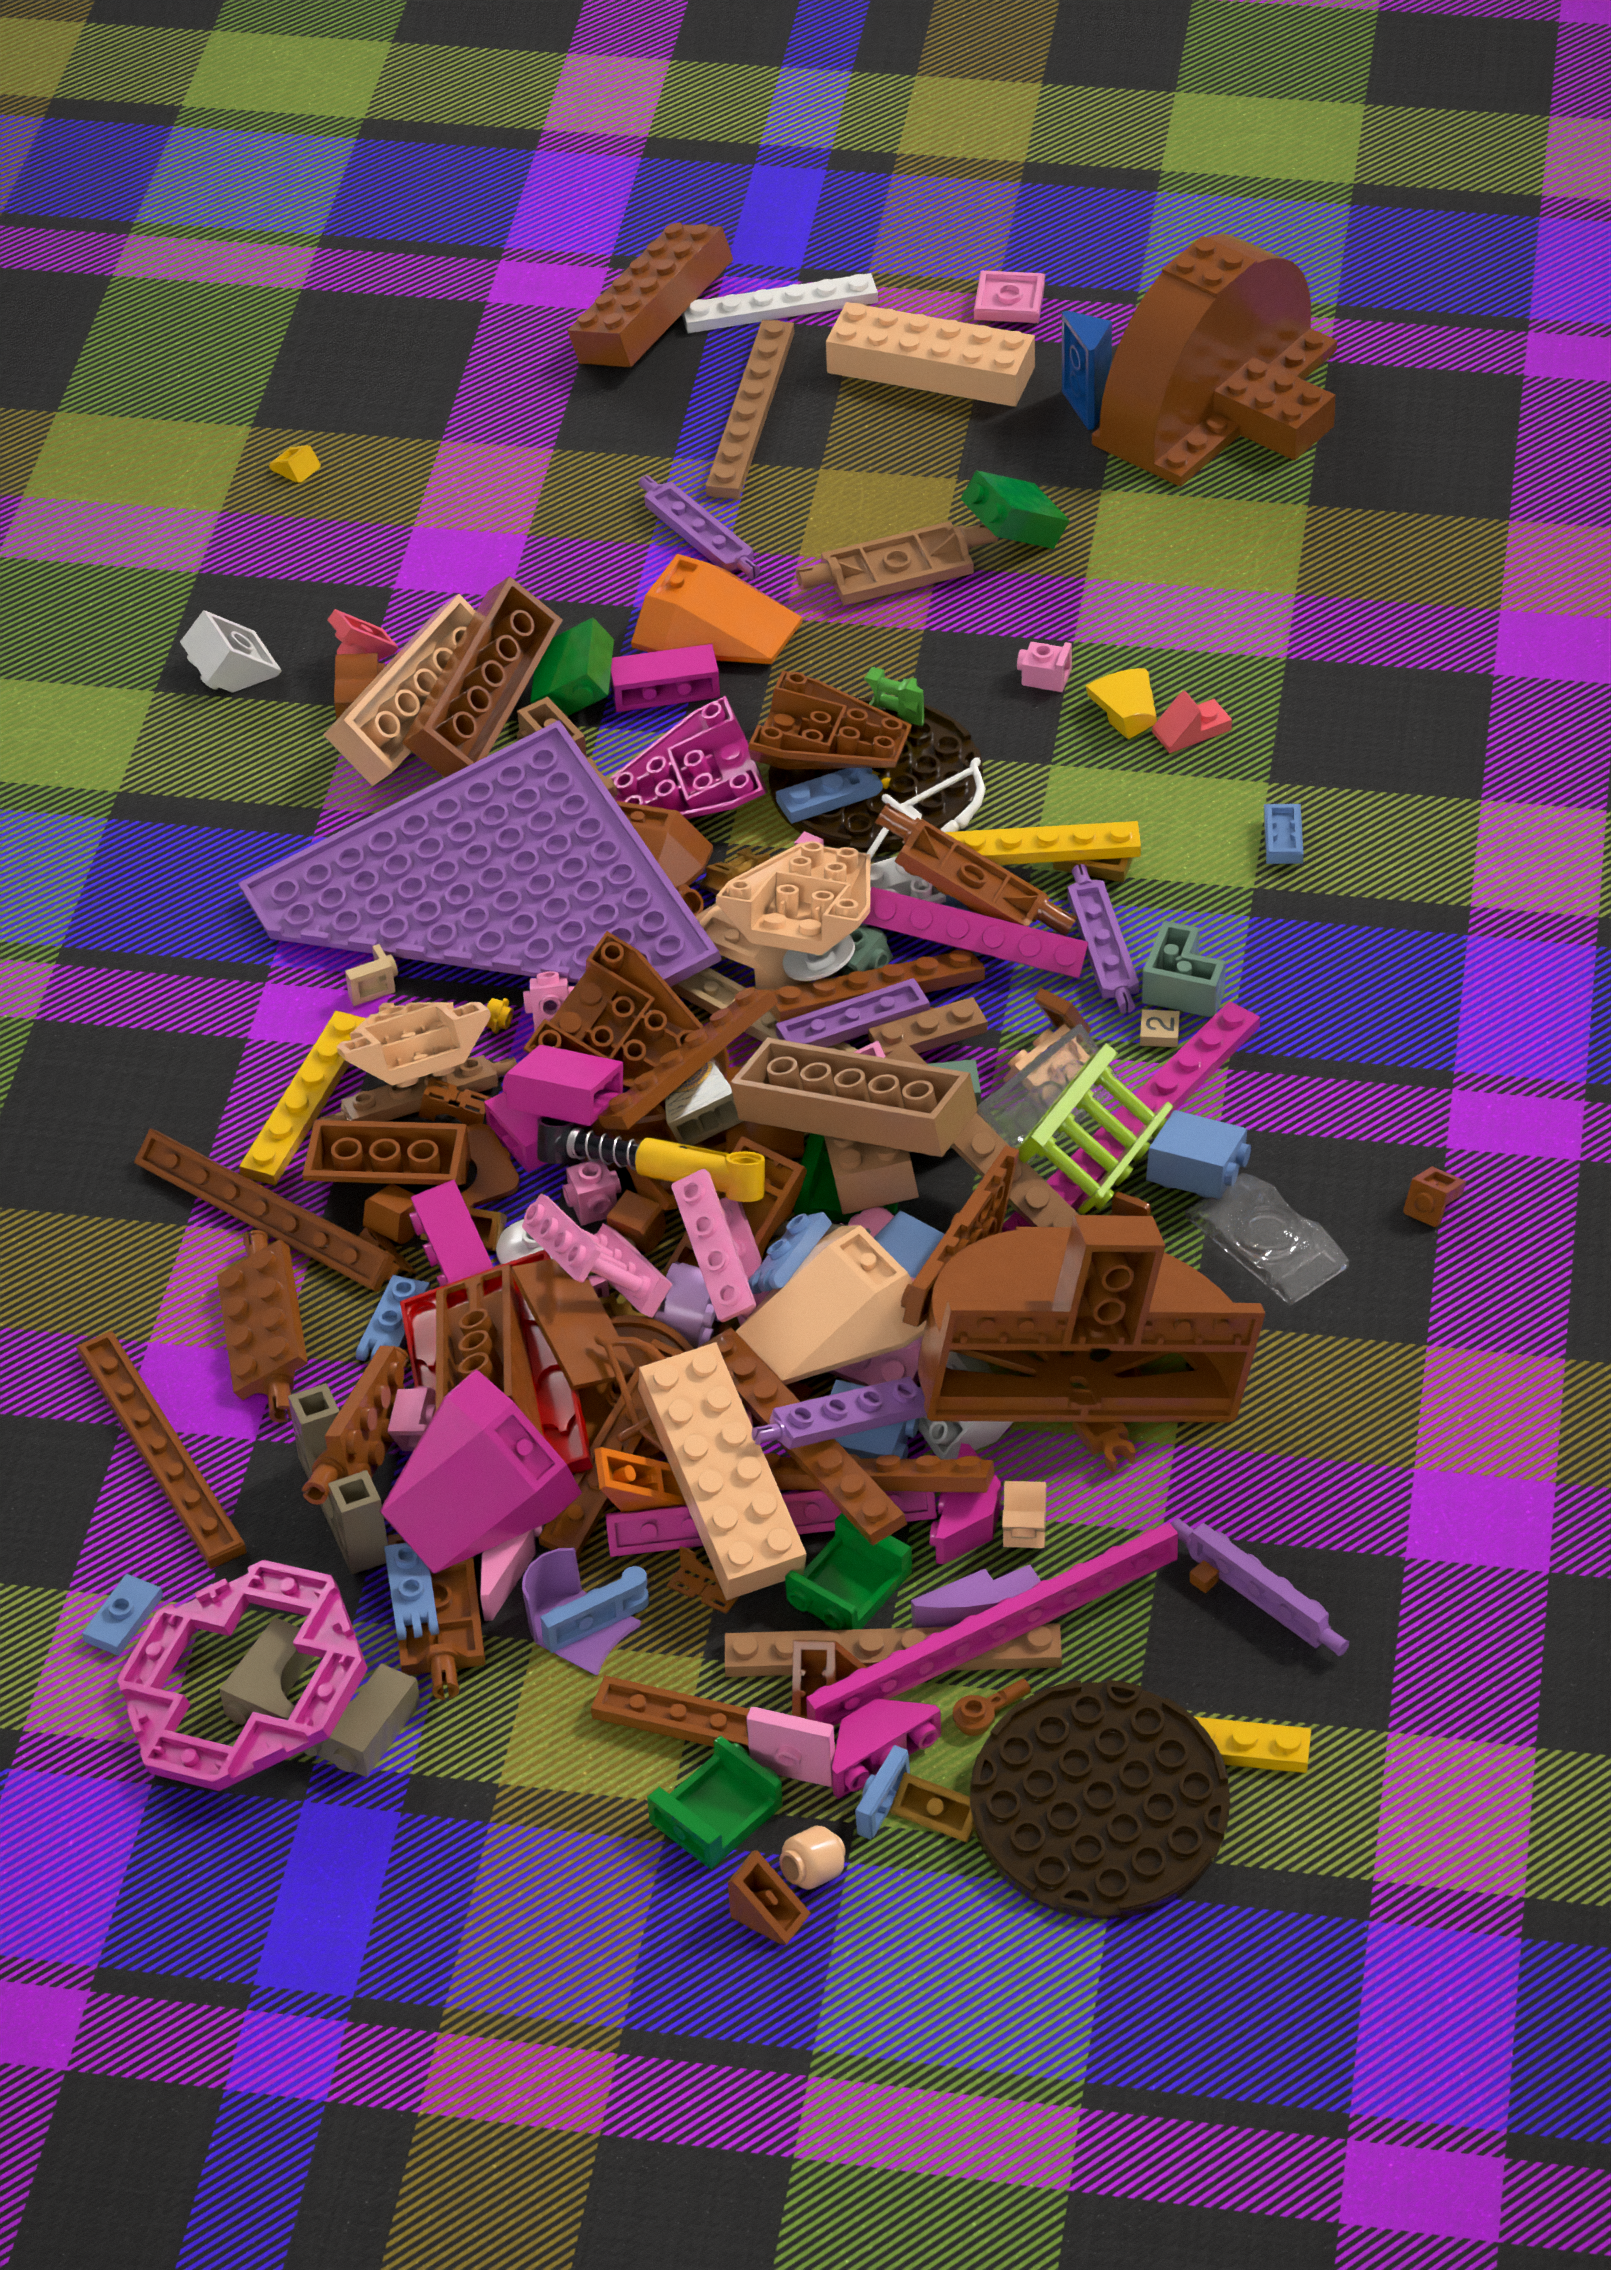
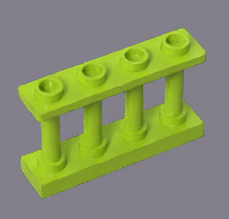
[1016,1043,1173,1215]

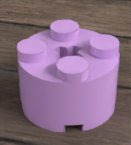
[654,1262,720,1349]

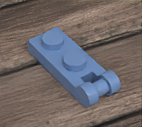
[776,768,883,824]
[540,1566,649,1653]

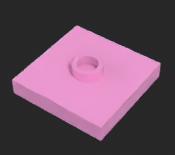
[974,270,1045,323]
[747,1707,835,1787]

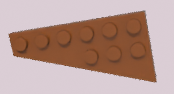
[901,1145,1020,1327]

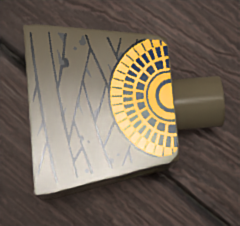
[665,1062,744,1146]

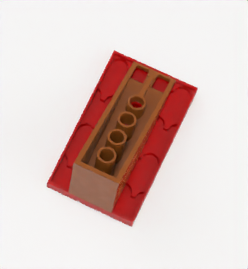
[400,1250,593,1474]

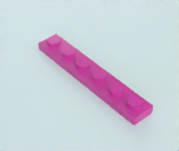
[862,887,1088,979]

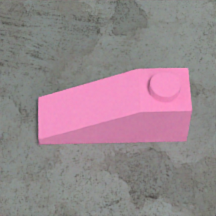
[480,1525,544,1621]

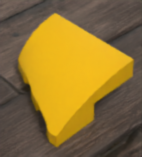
[1085,668,1157,740]

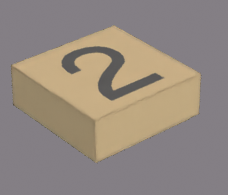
[1140,1010,1180,1047]

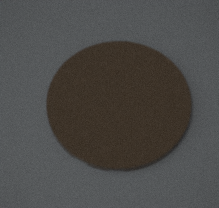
[768,697,983,853]
[970,1680,1230,1919]

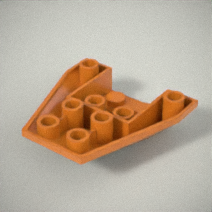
[631,554,802,664]

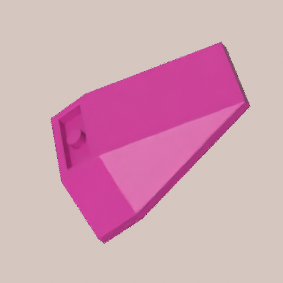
[610,696,768,819]
[379,1369,582,1574]

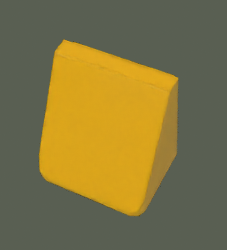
[269,445,321,483]

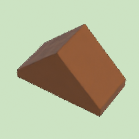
[728,1850,811,1945]

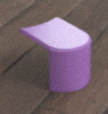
[522,1548,641,1675]

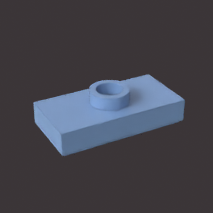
[1264,804,1303,864]
[82,1574,163,1656]
[855,1745,910,1840]

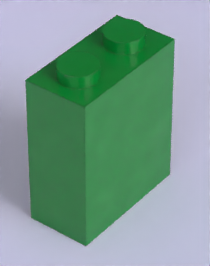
[960,470,1070,549]
[530,617,614,717]

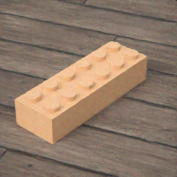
[826,302,1035,407]
[323,594,476,786]
[638,1342,806,1601]

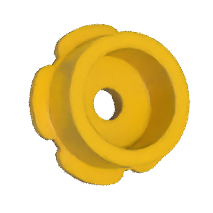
[485,998,514,1034]

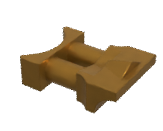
[699,847,771,896]

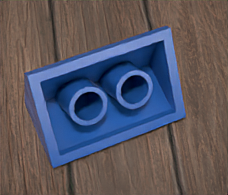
[1062,311,1112,430]

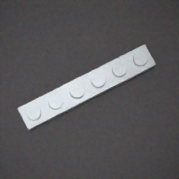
[682,273,878,333]

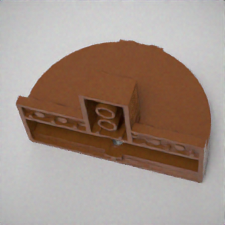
[1092,234,1338,487]
[918,1215,1265,1422]

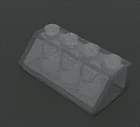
[976,1023,1124,1164]

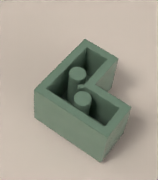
[1142,920,1226,1018]

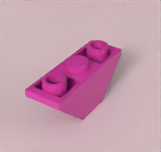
[929,1443,1001,1565]
[832,1699,941,1799]

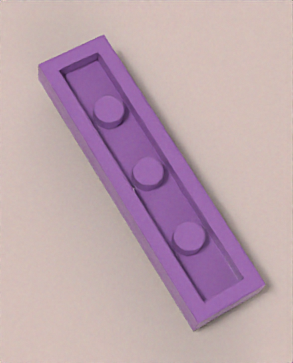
[776,978,930,1048]

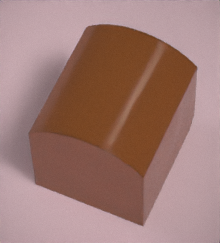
[363,1183,416,1244]
[606,1190,666,1253]

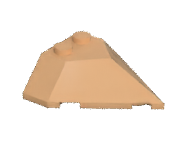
[336,1002,491,1087]

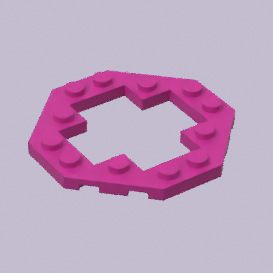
[117,1560,368,1791]

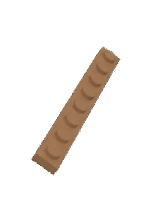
[706,320,795,499]
[884,1041,1079,1227]
[725,1624,1062,1677]

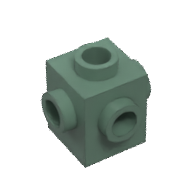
[837,924,893,976]

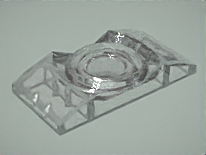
[1185,1173,1349,1306]

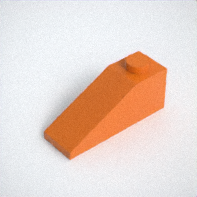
[594,1447,686,1512]

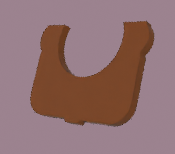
[461,1123,520,1208]

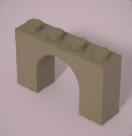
[288,1383,388,1575]
[220,1617,421,1777]

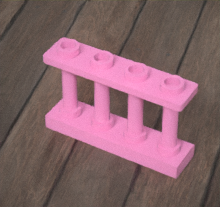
[671,1169,771,1326]
[522,1194,672,1318]

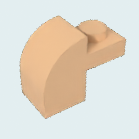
[1002,1481,1047,1548]

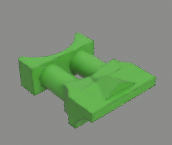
[864,667,924,726]

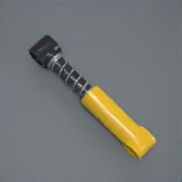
[537,1116,765,1202]

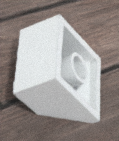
[180,610,282,693]

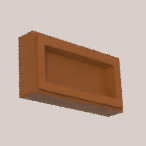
[1034,987,1091,1040]

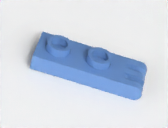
[748,1212,832,1294]
[356,1275,430,1361]
[384,1543,439,1641]

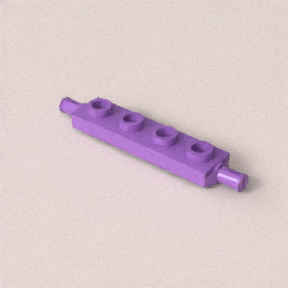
[638,475,760,579]
[1067,864,1139,1014]
[751,1376,926,1449]
[1171,1518,1349,1656]

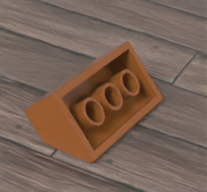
[302,1120,471,1185]

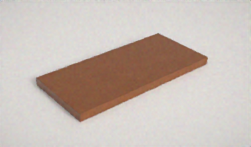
[510,1259,636,1390]

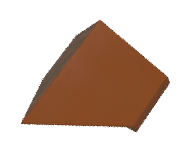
[792,1640,868,1719]

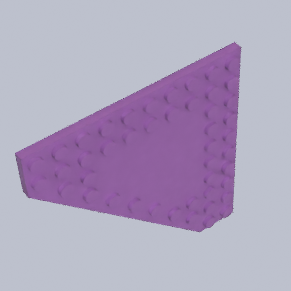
[238,720,721,987]

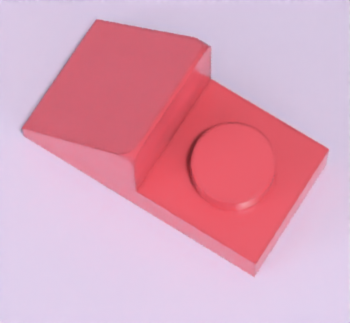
[327,609,399,660]
[1152,690,1232,753]

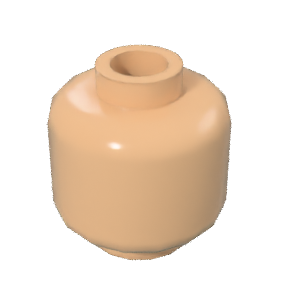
[779,1825,845,1890]

